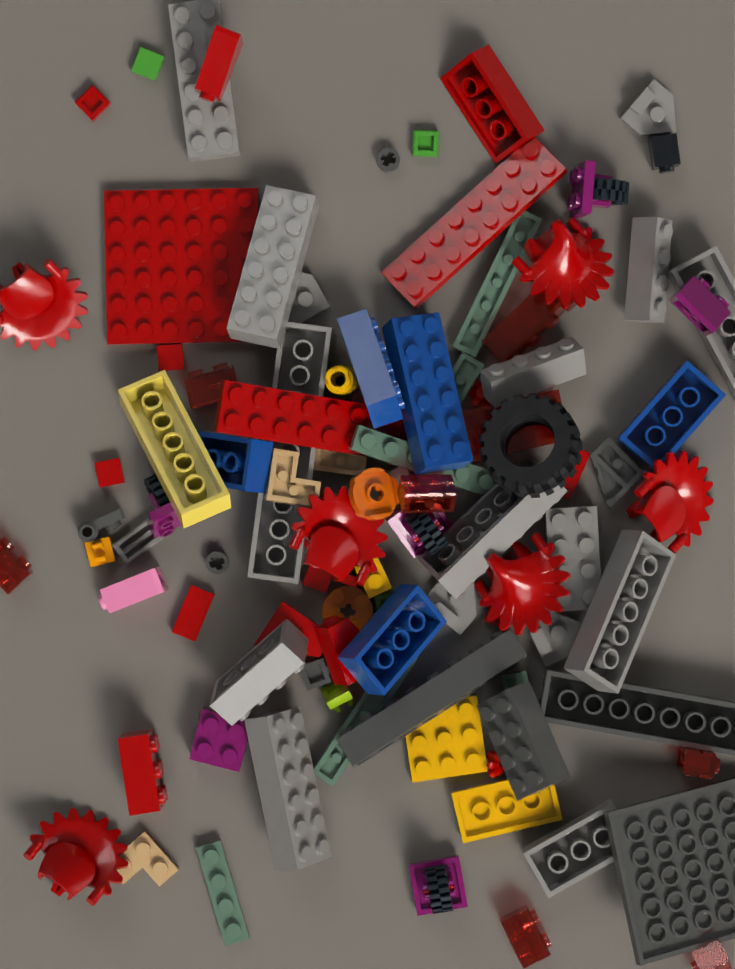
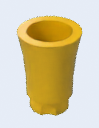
[325,365,360,401]

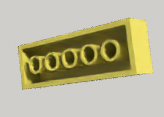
[118,370,231,528]

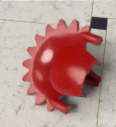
[512,217,614,309]
[0,258,88,351]
[626,451,714,554]
[288,486,388,586]
[474,532,571,635]
[23,808,128,906]

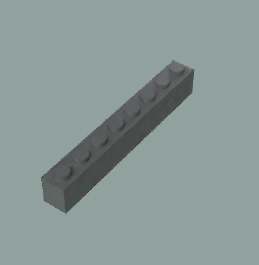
[337,629,527,769]

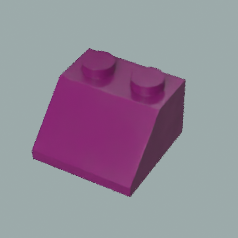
[669,276,731,336]

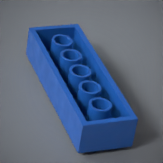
[382,312,473,475]

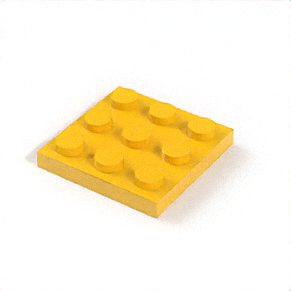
[405,695,488,783]

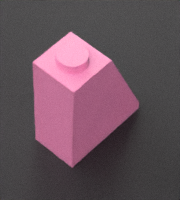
[98,566,169,613]

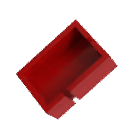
[118,729,168,816]

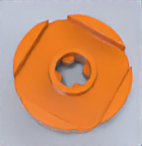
[349,468,400,520]
[322,586,373,630]

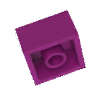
[189,706,248,772]

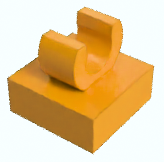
[85,536,116,567]

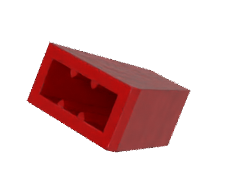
[195,25,243,103]
[254,600,323,657]
[314,615,360,686]

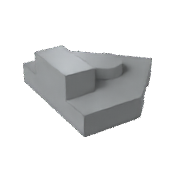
[620,79,676,136]
[288,272,330,323]
[426,582,477,635]
[526,611,581,667]

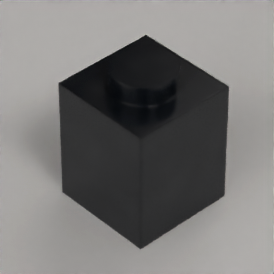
[648,133,681,174]

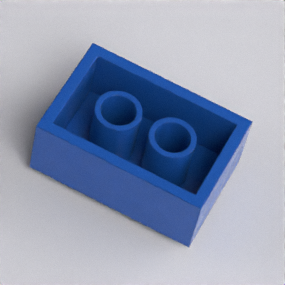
[197,431,274,494]

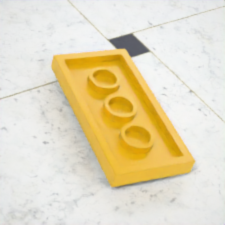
[451,779,563,843]

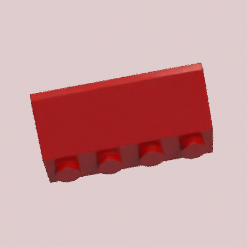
[440,45,545,164]

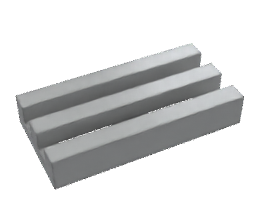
[112,518,165,565]

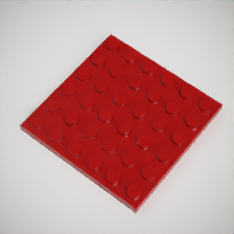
[104,188,259,345]

